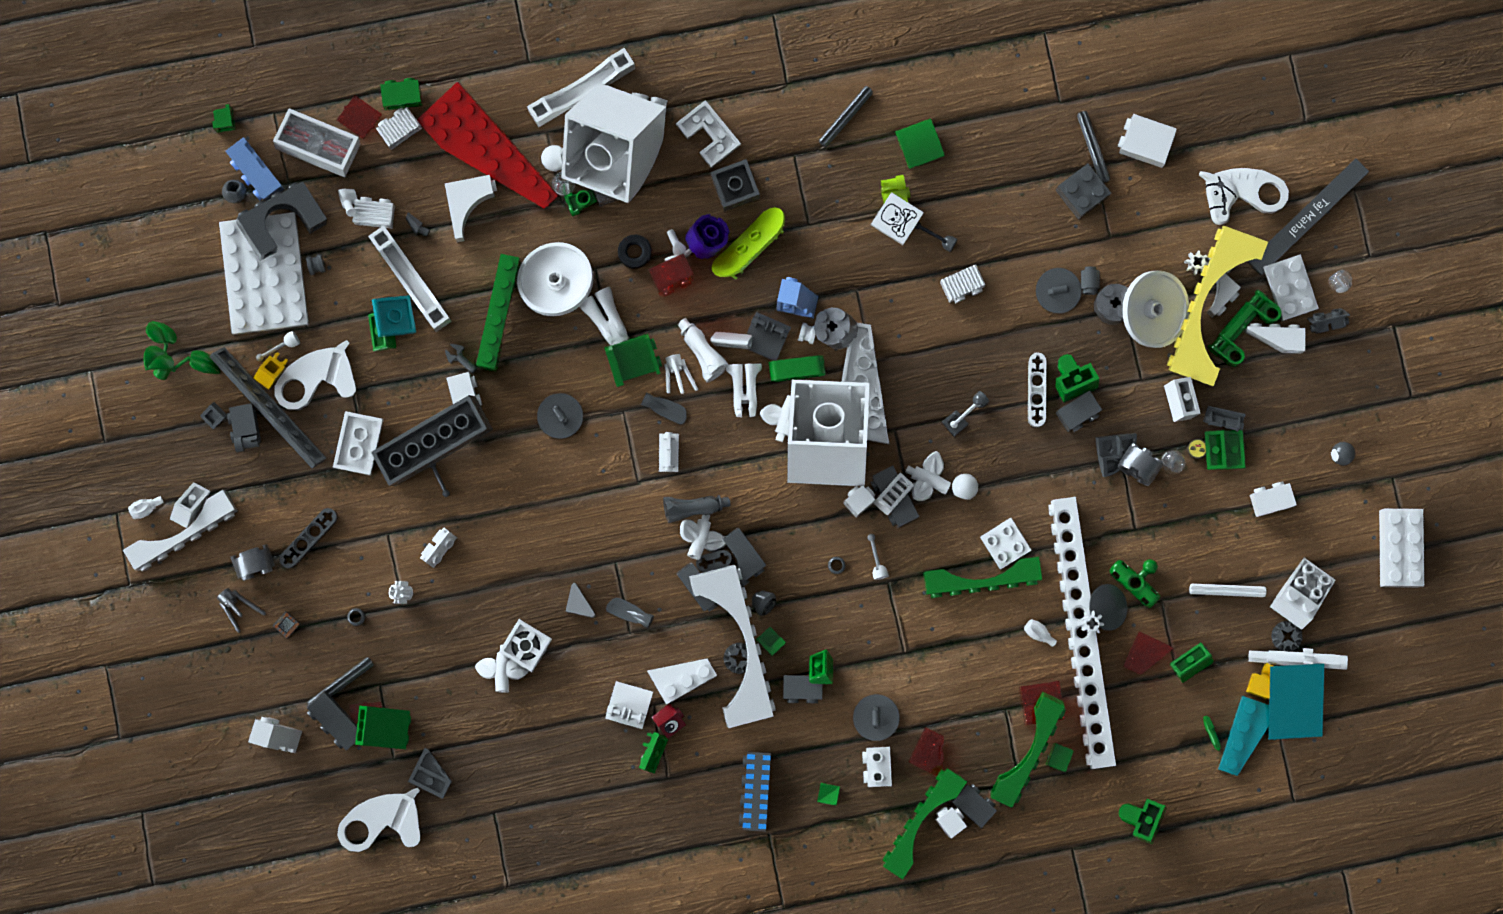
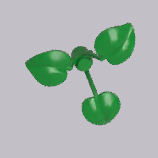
[143,321,220,380]

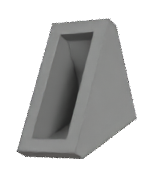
[566,583,596,618]

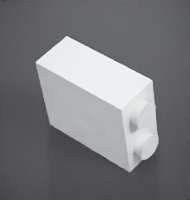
[1118,114,1177,168]

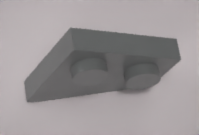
[408,748,452,799]

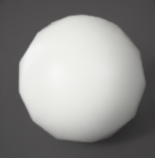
[541,145,563,172]
[952,473,978,500]

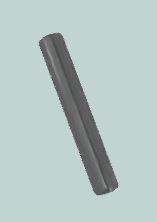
[819,86,873,147]
[1077,111,1110,183]
[307,657,374,704]

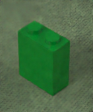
[355,706,411,750]

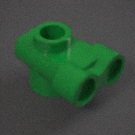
[564,189,597,217]

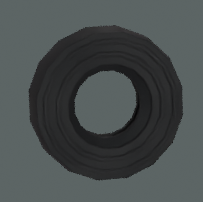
[618,234,652,269]

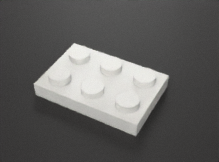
[1263,254,1319,321]
[333,411,383,476]

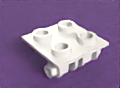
[980,518,1031,570]
[605,681,653,729]

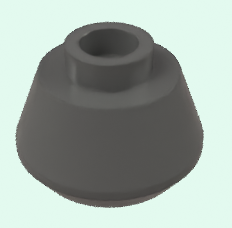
[752,591,776,616]

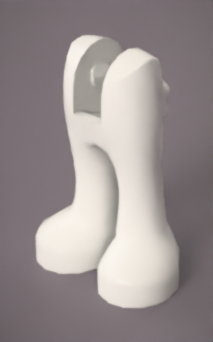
[726,364,762,418]

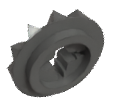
[1271,621,1303,652]
[724,643,747,674]

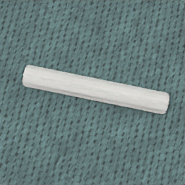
[1189,584,1266,597]

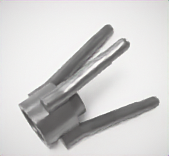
[217,588,266,633]

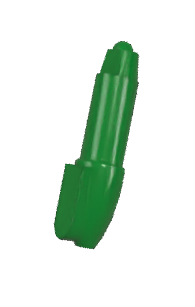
[1203,715,1221,751]

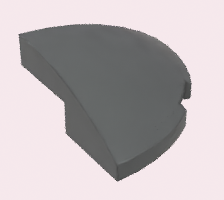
[1095,433,1137,477]

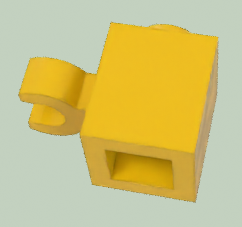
[253,352,288,390]
[1246,663,1273,700]

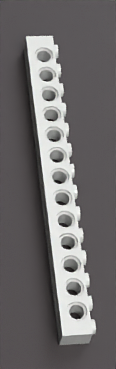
[1048,497,1116,769]

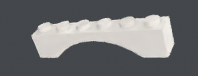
[527,48,635,127]
[368,226,452,332]
[123,490,238,572]

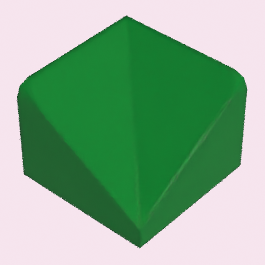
[817,783,840,806]

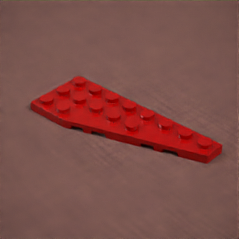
[417,82,559,209]

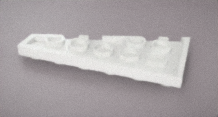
[841,323,889,444]

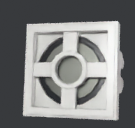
[499,619,552,672]

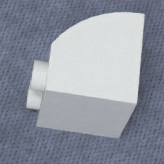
[561,83,666,203]
[787,380,869,486]

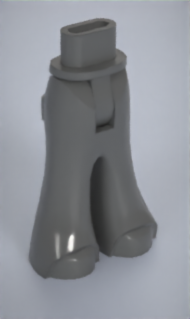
[663,495,731,523]

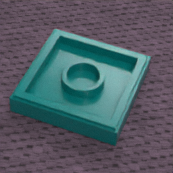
[372,295,416,337]

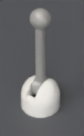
[256,331,300,361]
[868,534,889,580]

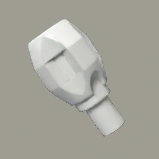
[128,496,164,519]
[1024,619,1057,647]

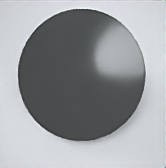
[1036,268,1081,313]
[537,393,583,439]
[1089,584,1127,631]
[853,694,900,741]

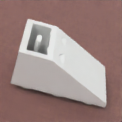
[1270,558,1335,630]

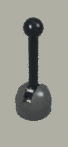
[914,222,958,252]

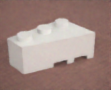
[647,659,717,705]
[248,717,302,753]

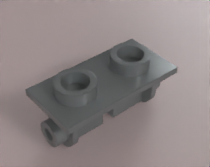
[1307,308,1350,334]
[1203,406,1245,432]

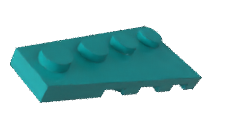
[1218,696,1269,776]

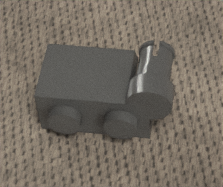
[227,403,262,453]

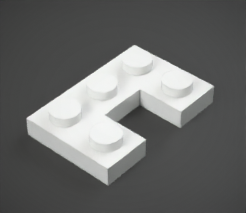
[676,100,741,168]

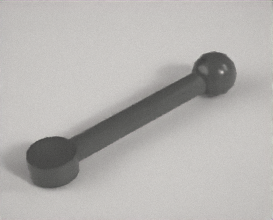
[430,463,450,497]

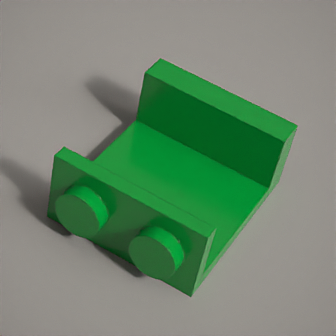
[604,334,663,387]

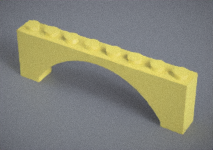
[1167,226,1268,386]

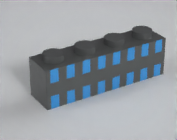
[739,752,771,832]

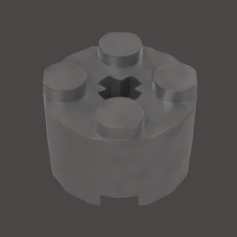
[1094,284,1128,325]
[814,307,858,349]
[1118,443,1164,486]
[231,544,275,581]

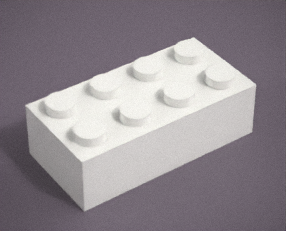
[1379,509,1424,588]

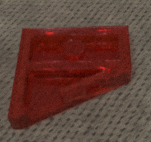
[1123,631,1173,675]
[908,727,944,776]

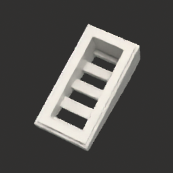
[873,472,914,515]

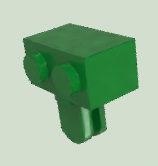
[1055,354,1099,403]
[1119,799,1167,845]

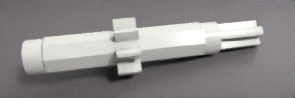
[1248,648,1348,670]

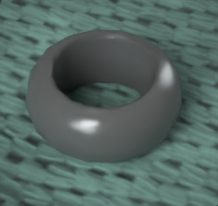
[828,557,846,574]
[347,608,365,626]

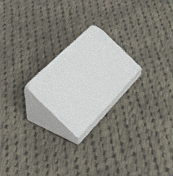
[710,332,753,349]

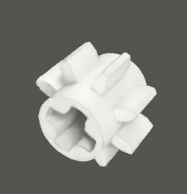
[1184,250,1208,275]
[389,581,413,604]
[1079,610,1104,635]

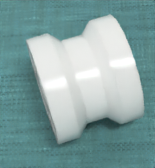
[798,322,816,345]

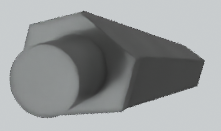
[406,212,430,237]

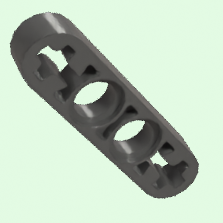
[280,508,338,569]

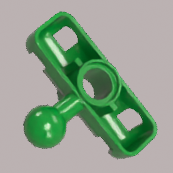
[1109,559,1160,608]

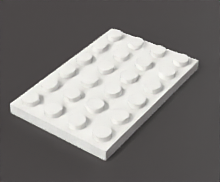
[219,212,309,335]

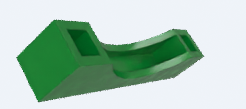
[476,254,521,372]
[923,557,1042,598]
[990,692,1066,808]
[882,768,967,880]

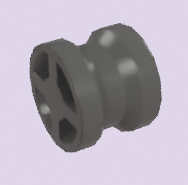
[306,254,326,276]

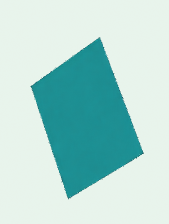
[1269,664,1324,740]

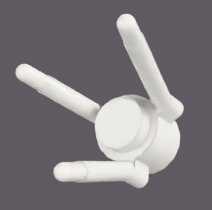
[664,354,698,394]

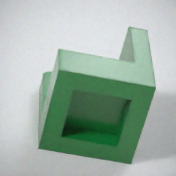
[212,104,236,133]
[756,627,786,656]
[1046,743,1074,772]

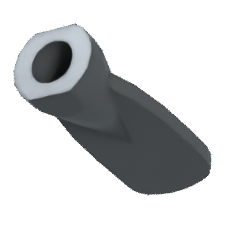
[641,392,686,425]
[606,598,654,629]

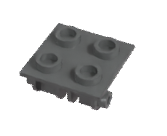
[747,312,791,361]

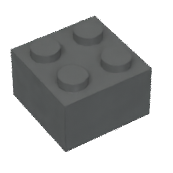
[711,159,760,212]
[1055,164,1111,220]

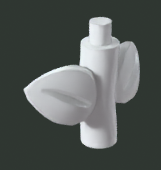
[760,395,791,442]
[905,451,951,501]
[680,515,726,560]
[476,645,529,693]

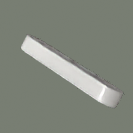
[1028,353,1046,428]

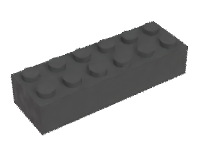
[371,395,493,486]

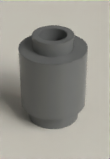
[1081,266,1100,295]

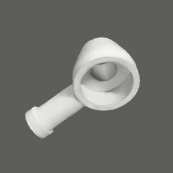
[338,189,357,217]

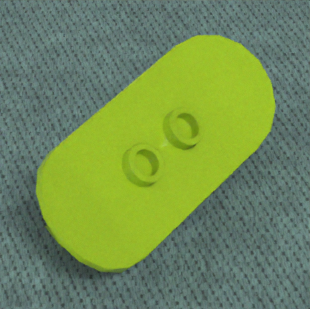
[712,207,785,279]

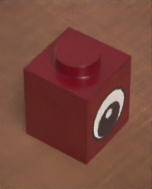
[652,703,686,739]

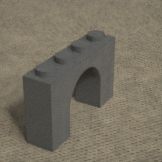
[236,181,327,261]
[676,527,766,612]

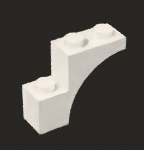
[1205,256,1241,317]

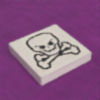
[871,192,924,245]

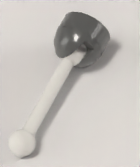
[950,391,990,428]

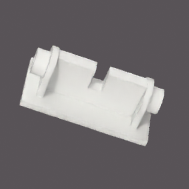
[659,432,679,472]
[420,528,457,568]

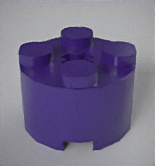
[685,214,729,259]

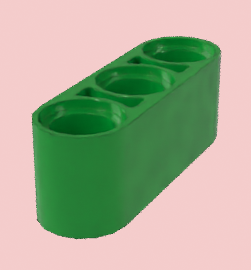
[769,355,826,382]

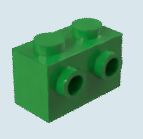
[380,78,423,111]

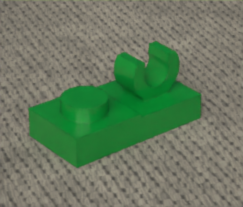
[639,732,669,774]

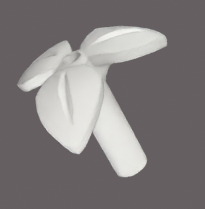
[665,229,692,262]

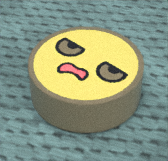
[1187,439,1206,459]

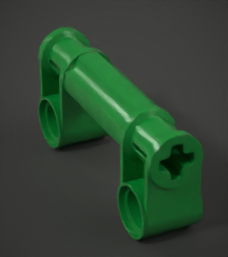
[1207,290,1282,367]

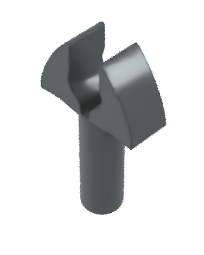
[445,344,477,373]

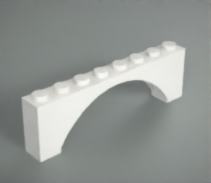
[689,565,776,728]

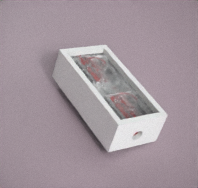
[273,108,361,177]

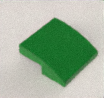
[895,119,945,169]
[1204,430,1246,470]

